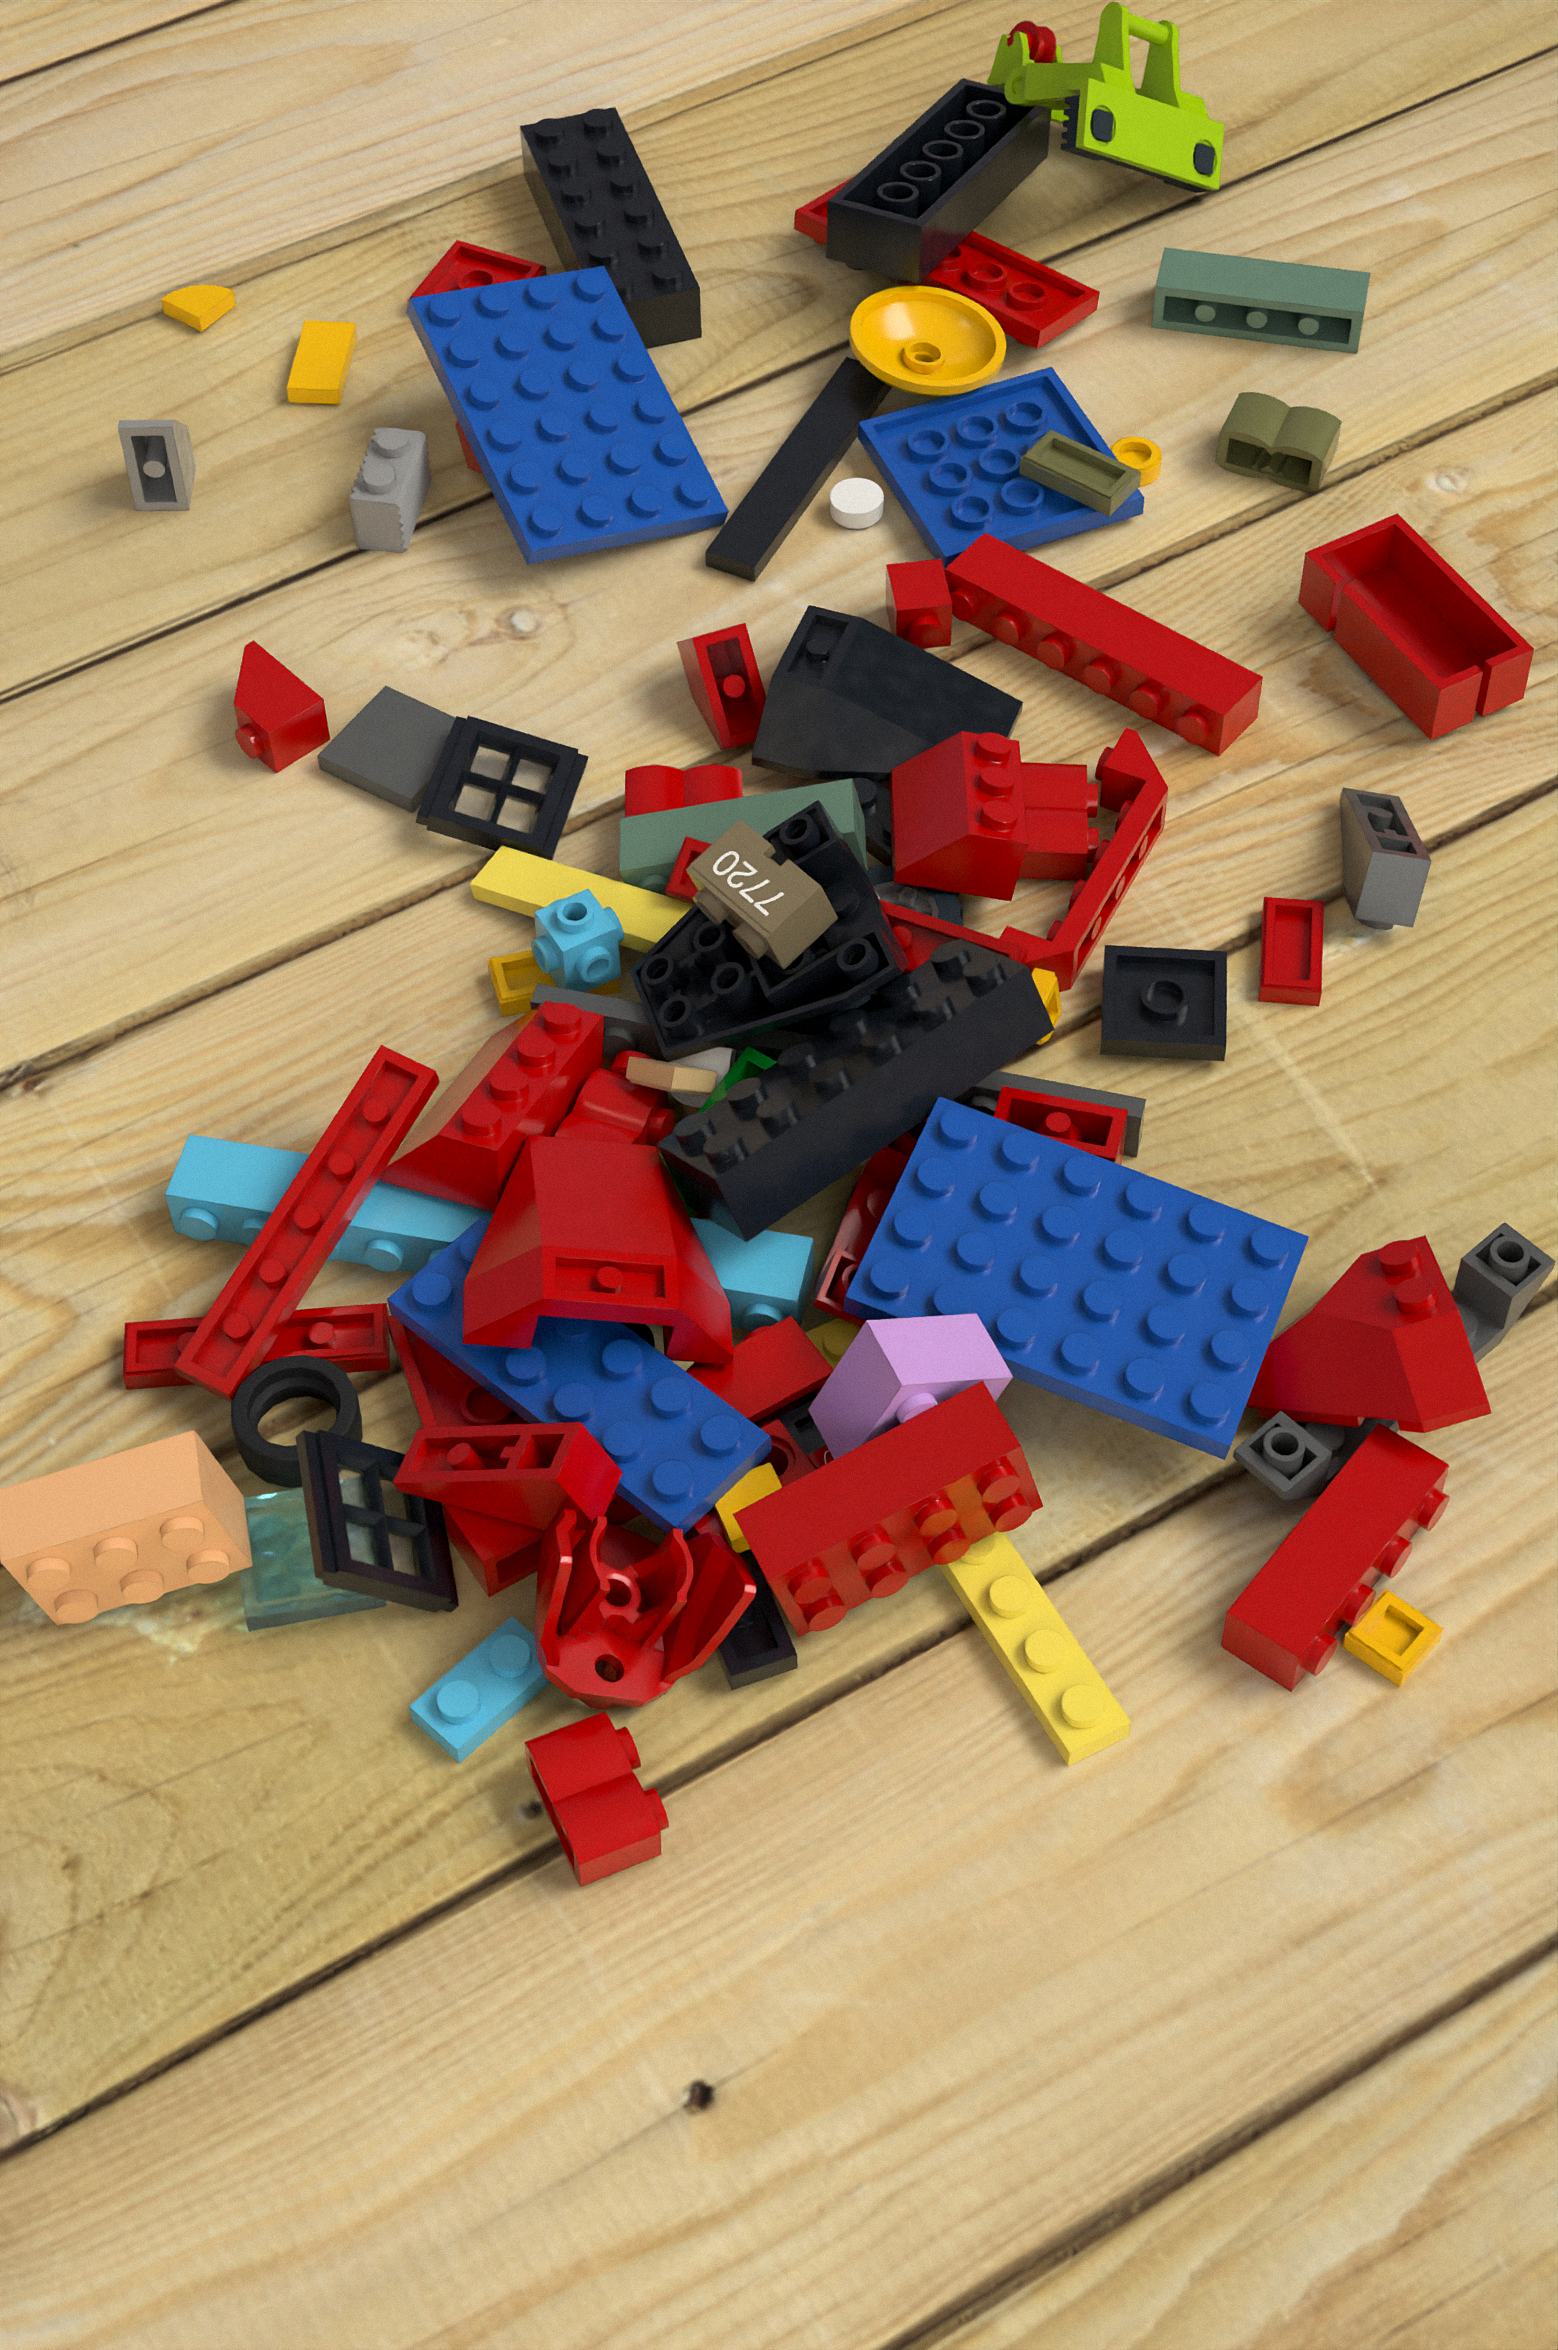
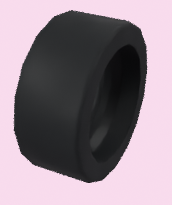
[231,1355,363,1488]

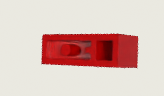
[393,1422,623,1530]

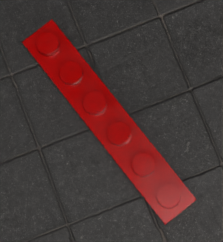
[173,1045,440,1403]

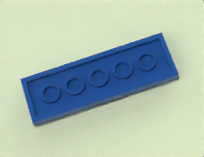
[387,1217,772,1535]

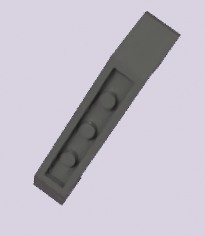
[1233,1222,1556,1500]

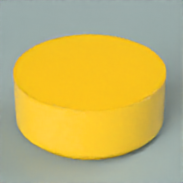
[1110,436,1162,487]

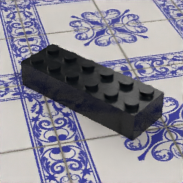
[826,78,1052,284]
[520,107,702,349]
[656,938,1055,1243]

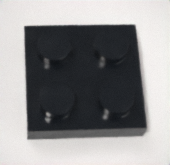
[1100,945,1227,1061]

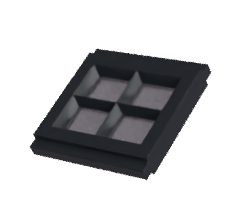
[416,715,589,861]
[296,1430,459,1613]

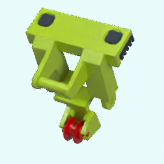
[987,2,1224,193]

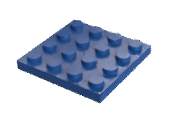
[858,367,1144,572]

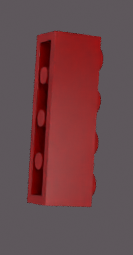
[1221,1423,1450,1692]

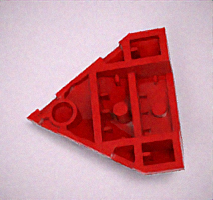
[1246,1235,1491,1433]

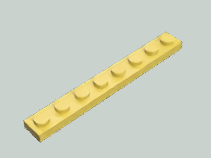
[805,1318,1131,1766]

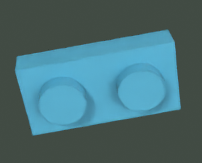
[409,1616,551,1763]

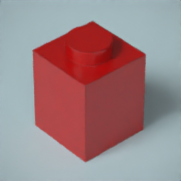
[886,559,952,649]

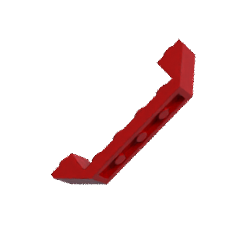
[999,728,1168,992]

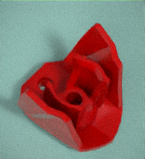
[534,1509,757,1710]

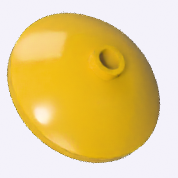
[849,286,1006,397]

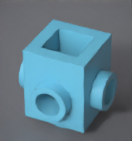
[531,889,624,992]

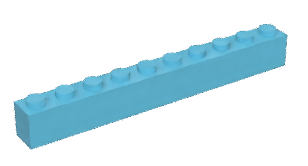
[165,1134,814,1332]

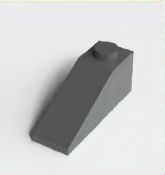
[1340,787,1431,930]

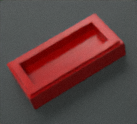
[1258,897,1324,1006]

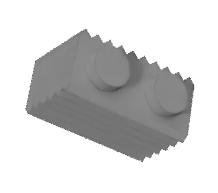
[349,427,432,553]

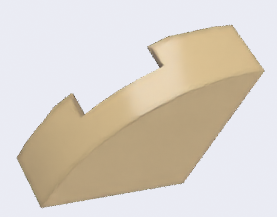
[626,1057,717,1096]

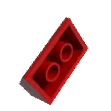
[889,731,1029,902]

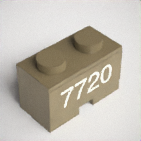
[686,819,838,970]

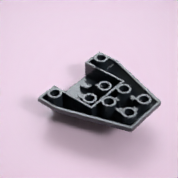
[751,605,1023,781]
[629,800,910,1062]

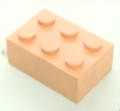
[0,1430,253,1626]

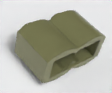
[1215,392,1342,492]

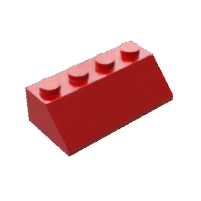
[380,1000,604,1213]

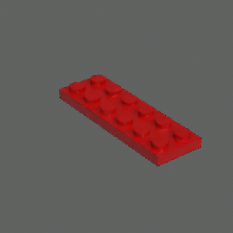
[793,176,1100,349]

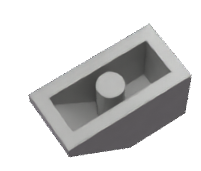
[118,420,196,511]

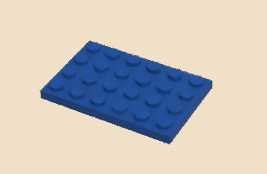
[406,266,729,565]
[842,1097,1309,1460]

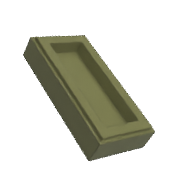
[1019,429,1141,516]

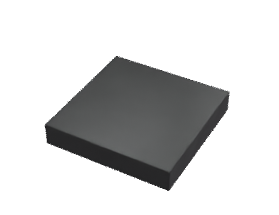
[317,686,455,813]

